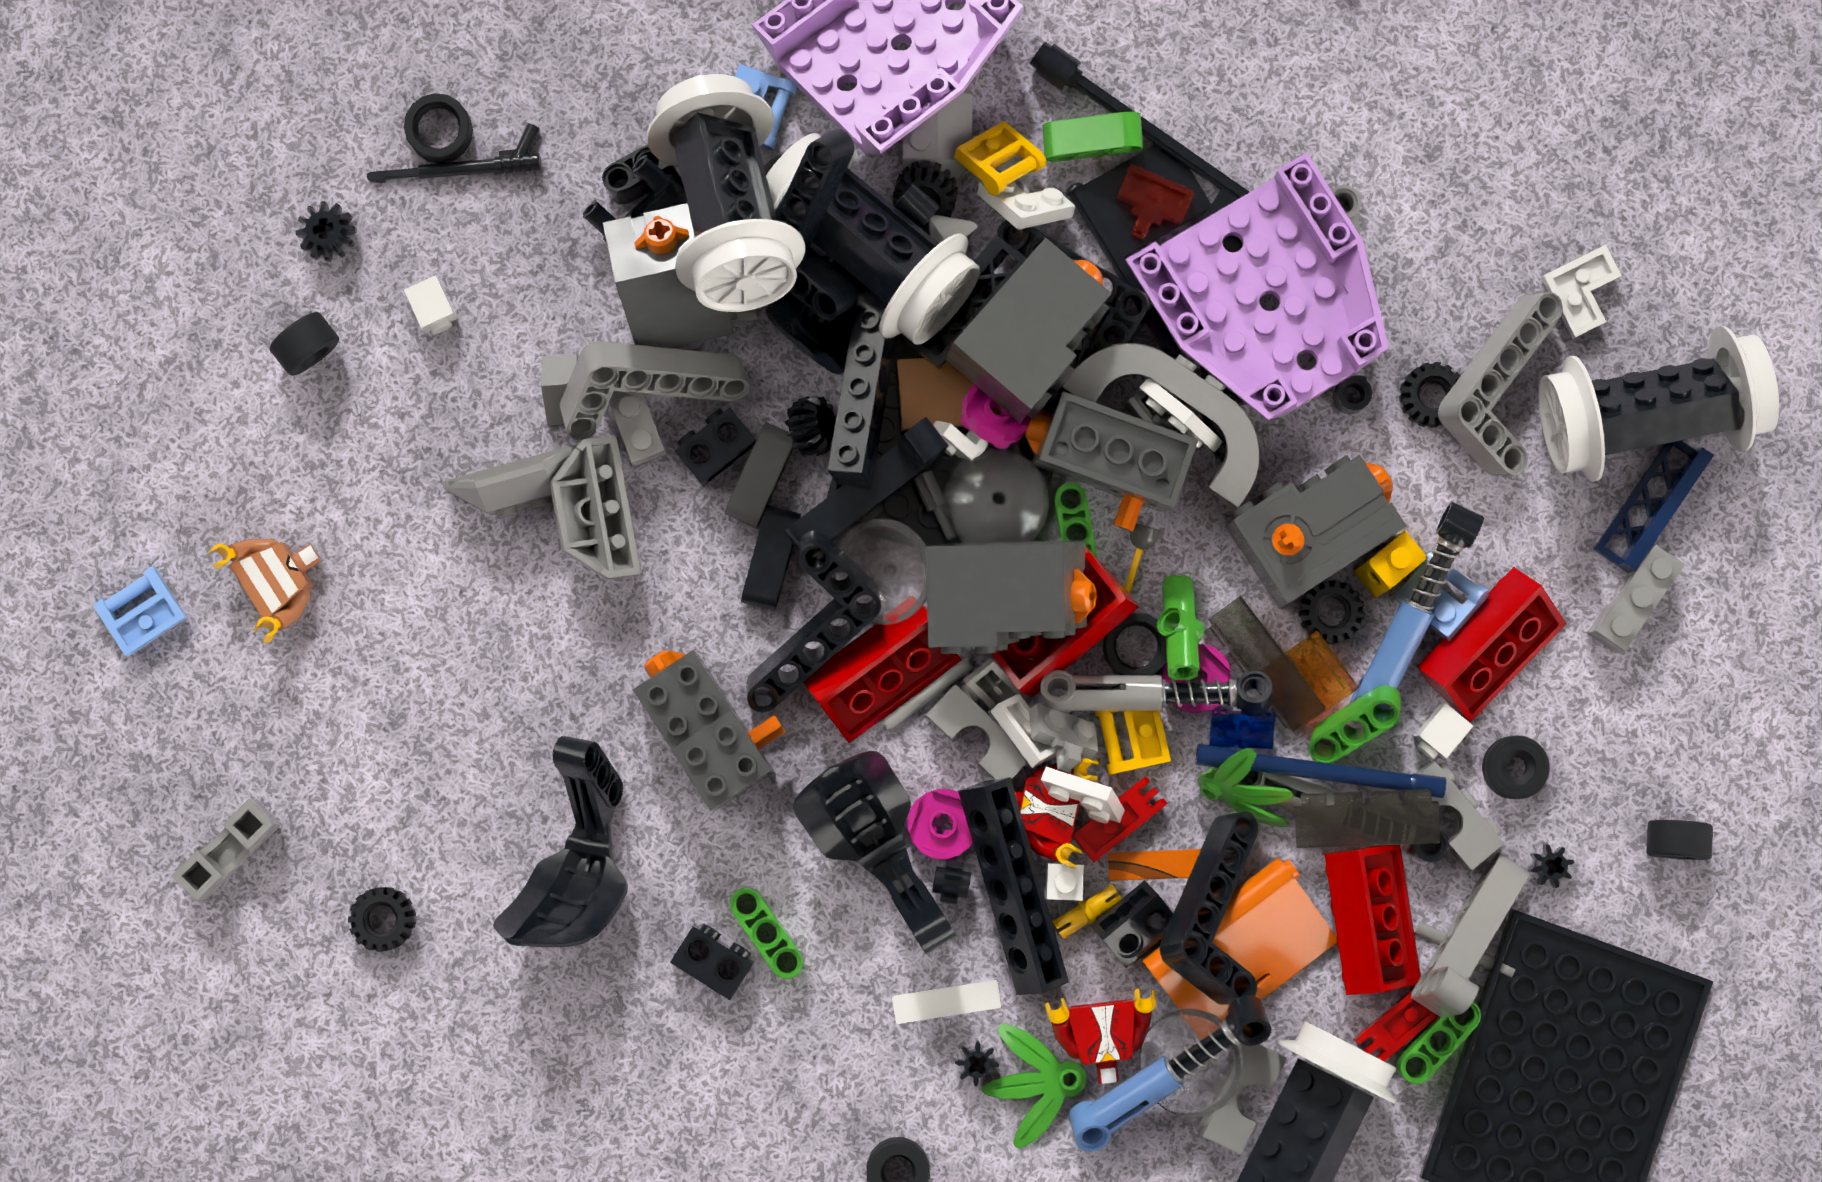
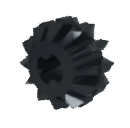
[296,201,357,262]
[785,396,837,456]

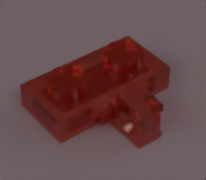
[1116,164,1195,240]

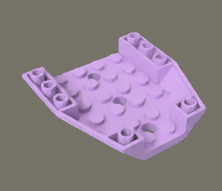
[752,0,1023,154]
[1126,153,1389,421]

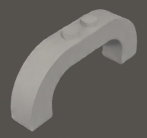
[1063,343,1259,507]

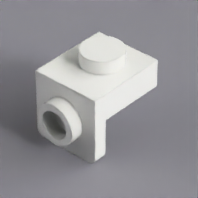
[933,420,988,461]

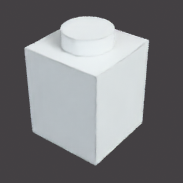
[404,275,458,334]
[1413,703,1473,760]
[1045,863,1084,901]

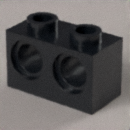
[675,407,756,487]
[1090,880,1173,968]
[670,923,754,1000]

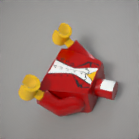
[1014,758,1099,869]
[1045,989,1156,1084]

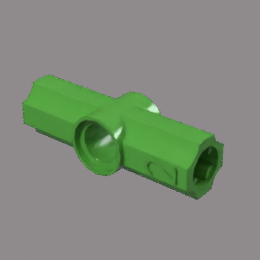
[1157,575,1204,681]

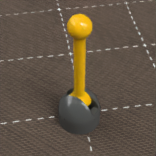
[1125,523,1160,594]

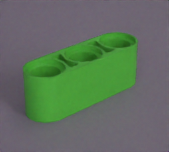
[1042,112,1143,162]
[1054,483,1097,557]
[1309,685,1401,763]
[730,887,804,979]
[1395,1002,1481,1084]

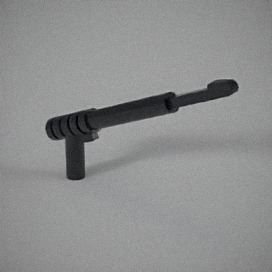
[366,123,541,183]

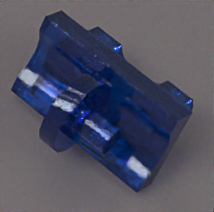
[1209,709,1276,751]

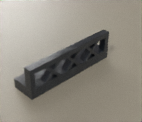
[906,235,1027,369]

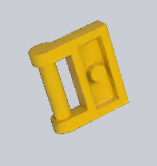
[954,121,1046,196]
[1094,711,1171,775]

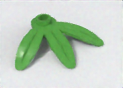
[1197,748,1293,827]
[982,1023,1087,1148]

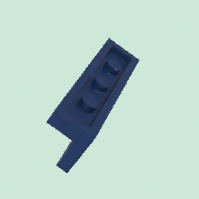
[1593,440,1714,573]

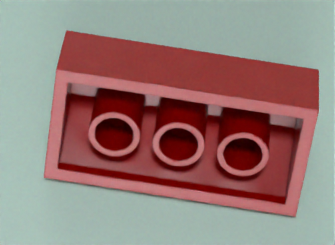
[991,546,1139,698]
[1416,567,1567,723]
[803,595,961,743]
[1324,843,1421,995]

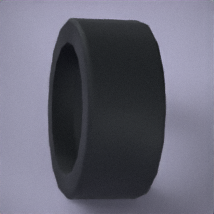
[404,93,473,163]
[1103,612,1167,675]

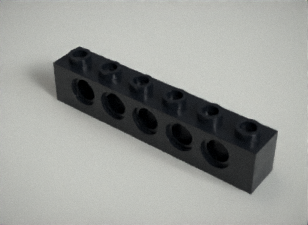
[827,282,897,487]
[958,777,1069,995]

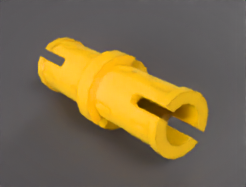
[1052,884,1121,940]

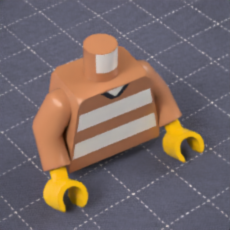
[207,539,322,643]

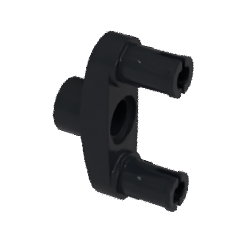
[583,155,682,243]

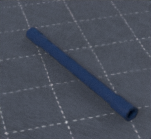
[1195,744,1446,798]

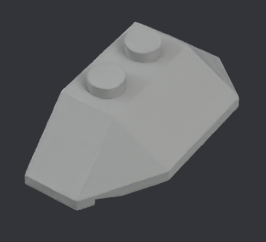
[903,89,972,201]
[549,435,641,579]
[442,443,578,519]

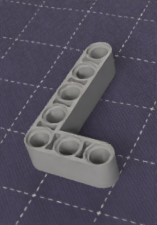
[1438,292,1563,475]
[559,341,750,440]
[1411,853,1530,1018]

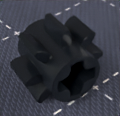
[1528,844,1574,888]
[932,860,971,905]
[955,1040,999,1086]

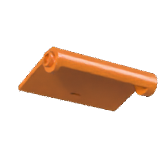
[1142,857,1337,1040]

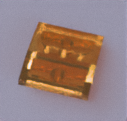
[1259,630,1359,729]

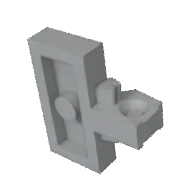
[1029,703,1098,773]

